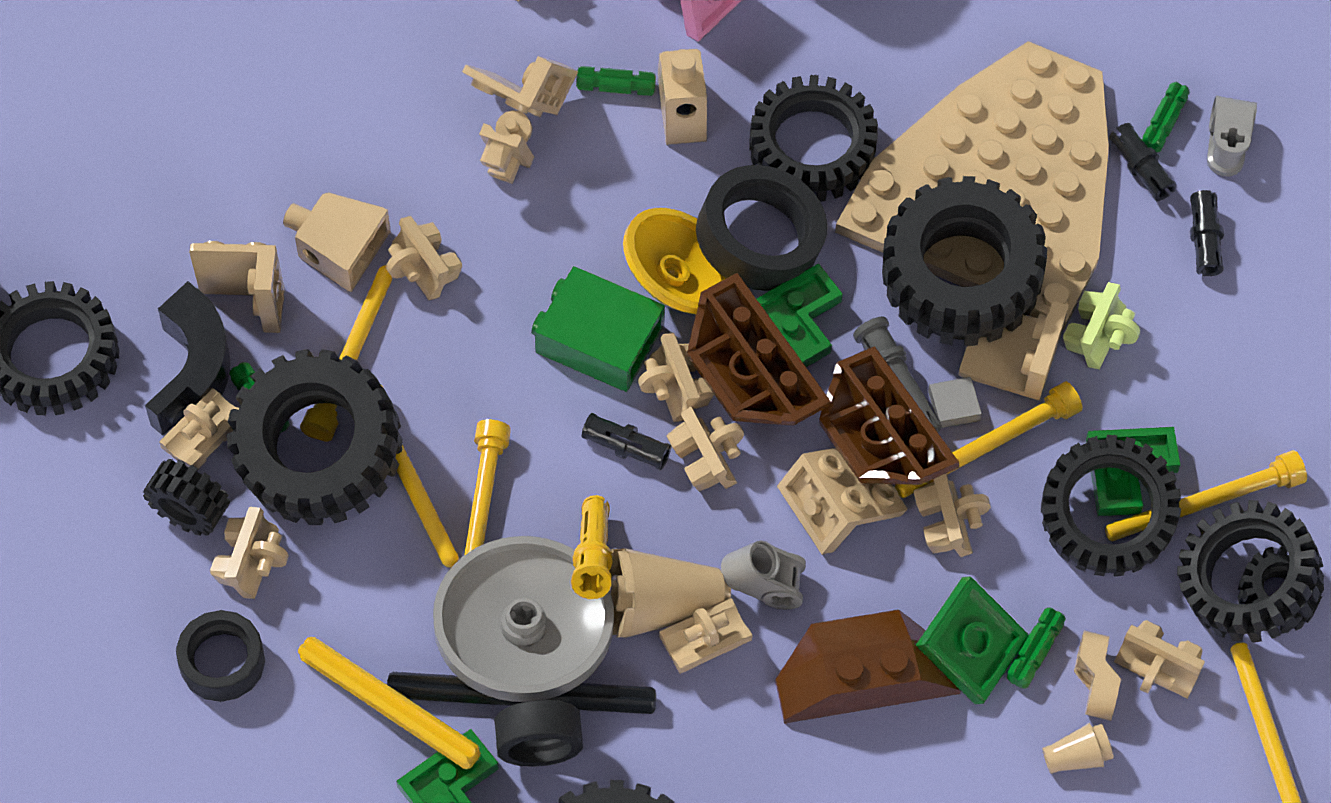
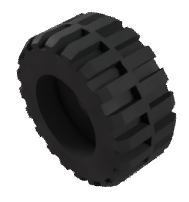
[882,176,1047,346]
[227,349,403,525]

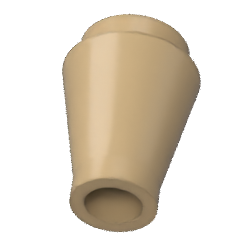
[1042,723,1114,774]

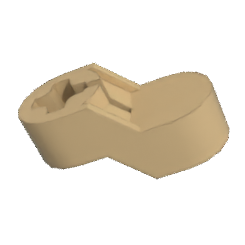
[1074,630,1121,721]

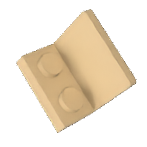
[462,56,579,117]
[189,241,285,333]
[958,300,1069,401]
[777,448,907,555]

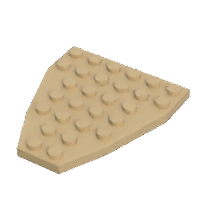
[835,41,1109,330]

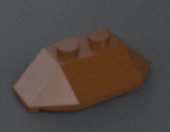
[687,273,831,426]
[819,346,959,485]
[775,609,961,724]

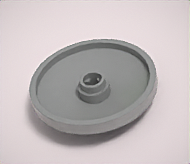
[433,536,614,702]

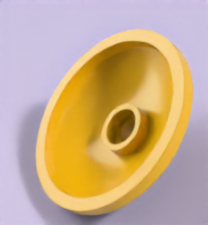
[623,208,726,314]

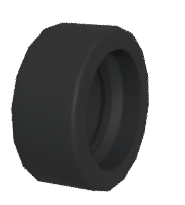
[176,610,265,702]
[494,700,583,767]

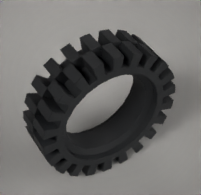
[749,75,878,202]
[0,281,119,416]
[1041,435,1181,577]
[1177,500,1324,643]

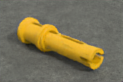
[571,495,613,599]

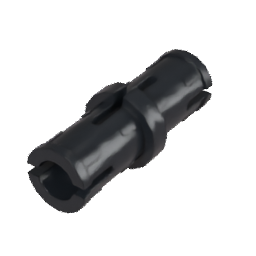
[1109,123,1177,201]
[1190,190,1224,276]
[581,413,672,470]

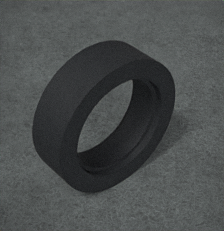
[696,165,827,291]

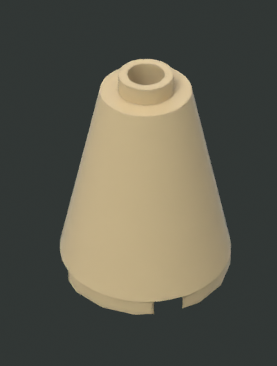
[609,548,731,638]

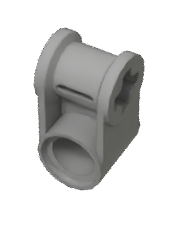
[1207,96,1257,176]
[721,540,806,610]

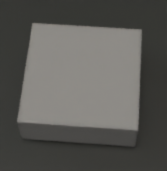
[928,377,982,428]

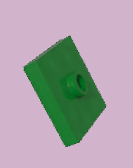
[916,576,1029,704]

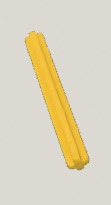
[298,637,481,769]

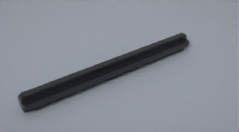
[387,671,657,714]

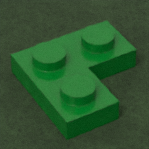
[756,263,843,367]
[1086,427,1180,516]
[396,729,499,803]

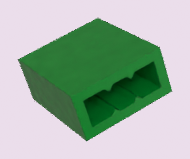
[531,266,665,393]

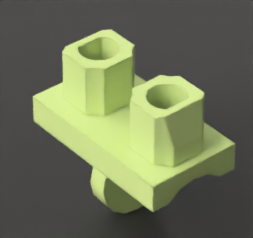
[1063,282,1140,370]

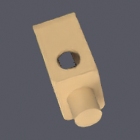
[657,49,707,145]
[283,192,391,292]

